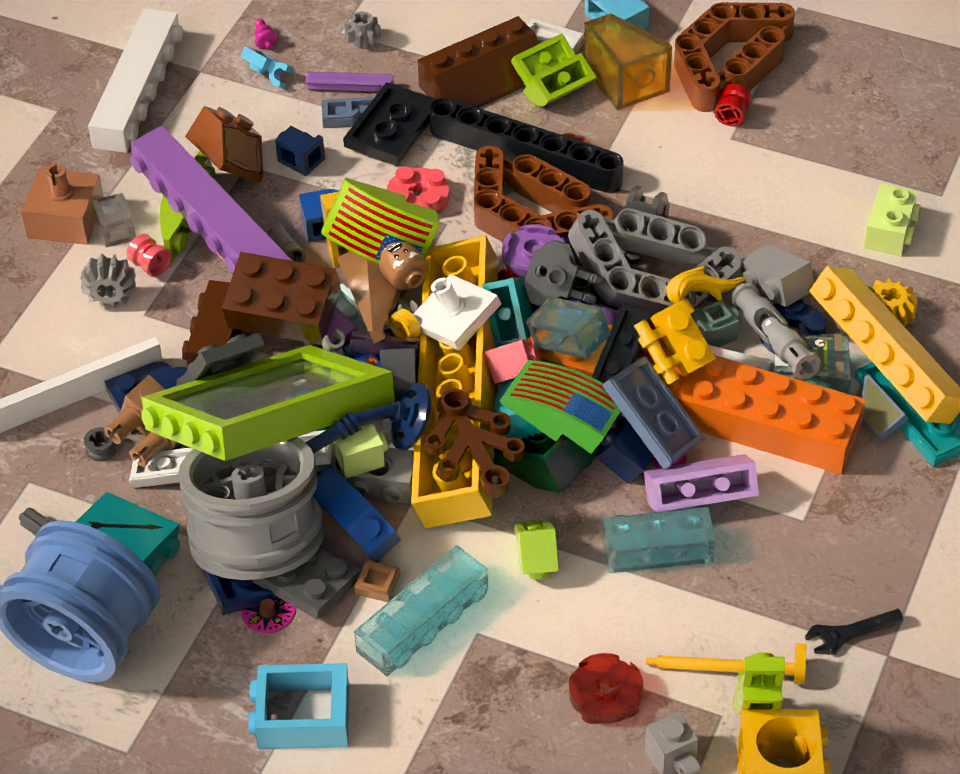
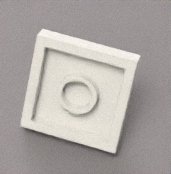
[413,274,501,351]

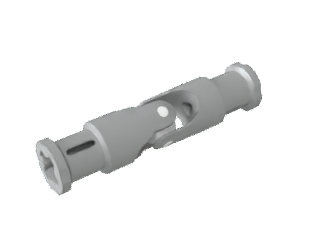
[730,283,821,380]

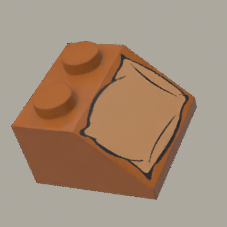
[185,106,263,183]

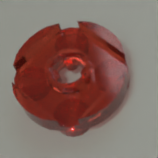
[569,653,643,724]

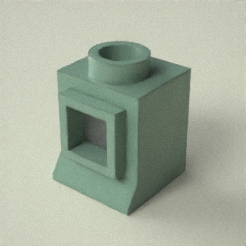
[691,300,741,347]

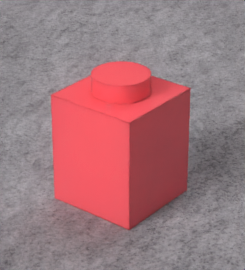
[484,338,541,384]

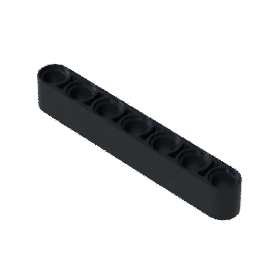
[429,98,624,193]

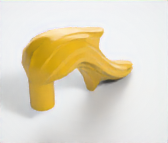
[666,265,746,314]

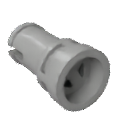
[267,224,305,263]

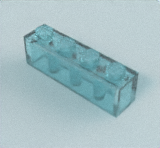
[354,545,488,677]

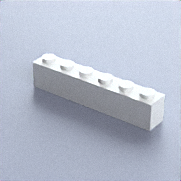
[88,8,183,153]

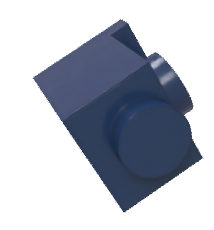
[275,126,325,176]

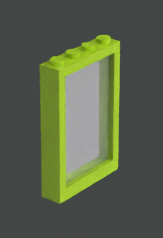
[141,345,395,461]

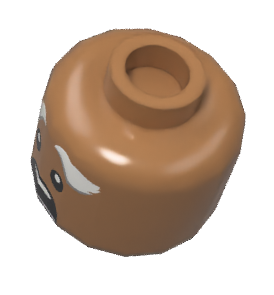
[379,241,428,290]

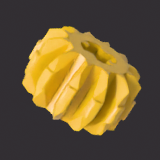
[868,278,918,327]

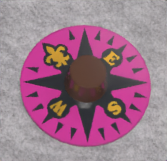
[241,598,295,633]

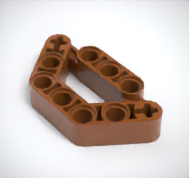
[674,2,795,112]
[474,146,613,242]

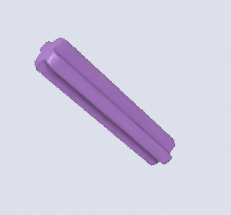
[306,72,394,92]

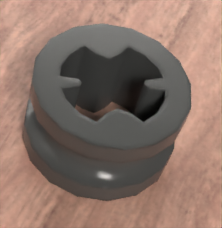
[84,427,116,461]

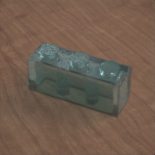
[602,507,716,573]

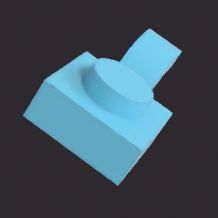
[240,46,294,89]

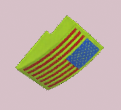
[321,177,440,264]

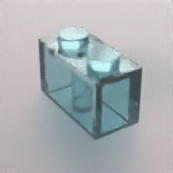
[526,297,611,359]

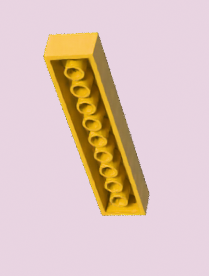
[411,235,499,528]

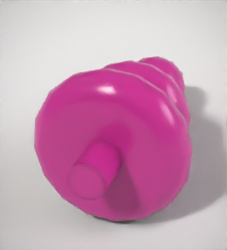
[254,19,279,49]

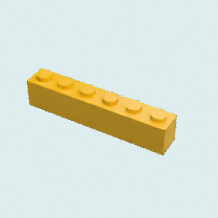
[809,266,960,424]

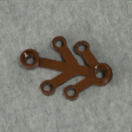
[425,389,525,498]

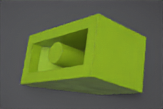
[514,520,559,579]

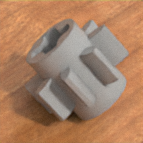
[344,11,381,48]

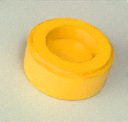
[389,309,421,343]

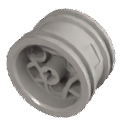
[178,437,324,580]

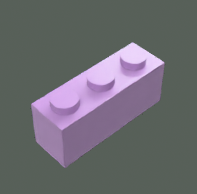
[644,454,759,513]

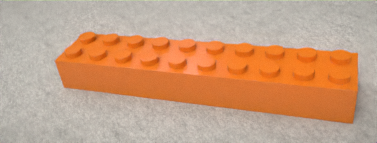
[530,306,866,475]

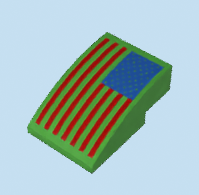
[499,360,620,454]

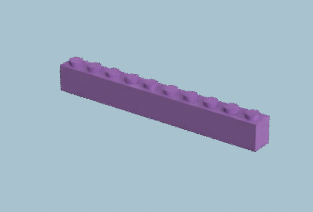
[130,125,357,351]

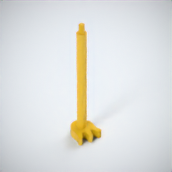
[646,643,807,685]

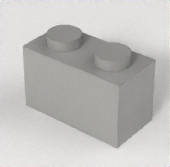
[740,244,814,307]

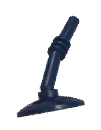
[305,383,431,454]

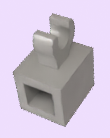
[645,711,701,774]

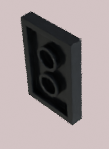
[343,82,436,165]

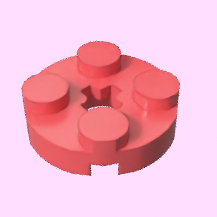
[387,166,449,212]

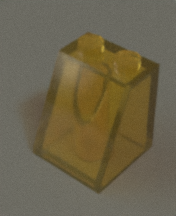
[584,13,672,110]

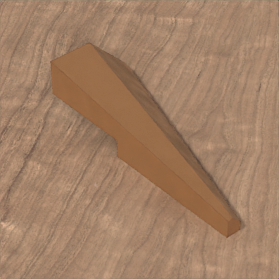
[337,251,401,344]

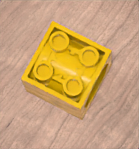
[736,709,831,774]

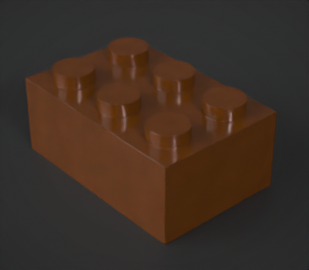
[222,252,341,345]

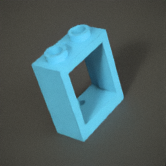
[248,663,349,749]

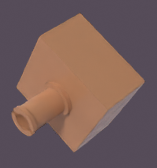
[21,163,104,245]

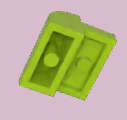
[511,33,597,107]

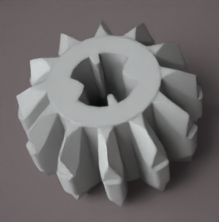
[80,253,136,308]

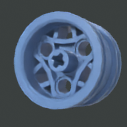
[0,520,160,683]

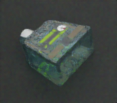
[773,332,851,394]

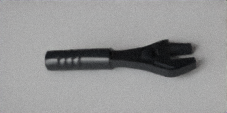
[805,608,903,656]

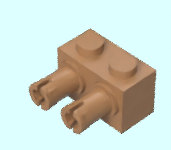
[104,375,183,467]

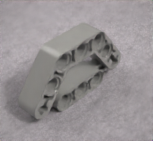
[568,208,741,315]

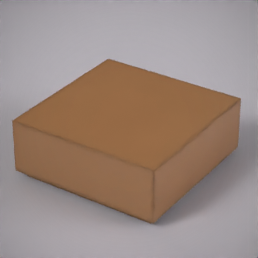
[354,560,400,603]

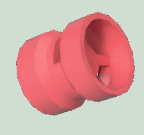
[126,234,172,277]

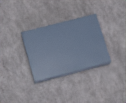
[602,356,706,469]

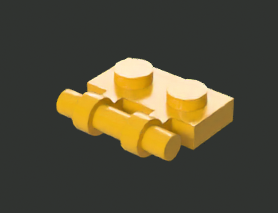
[634,300,716,385]

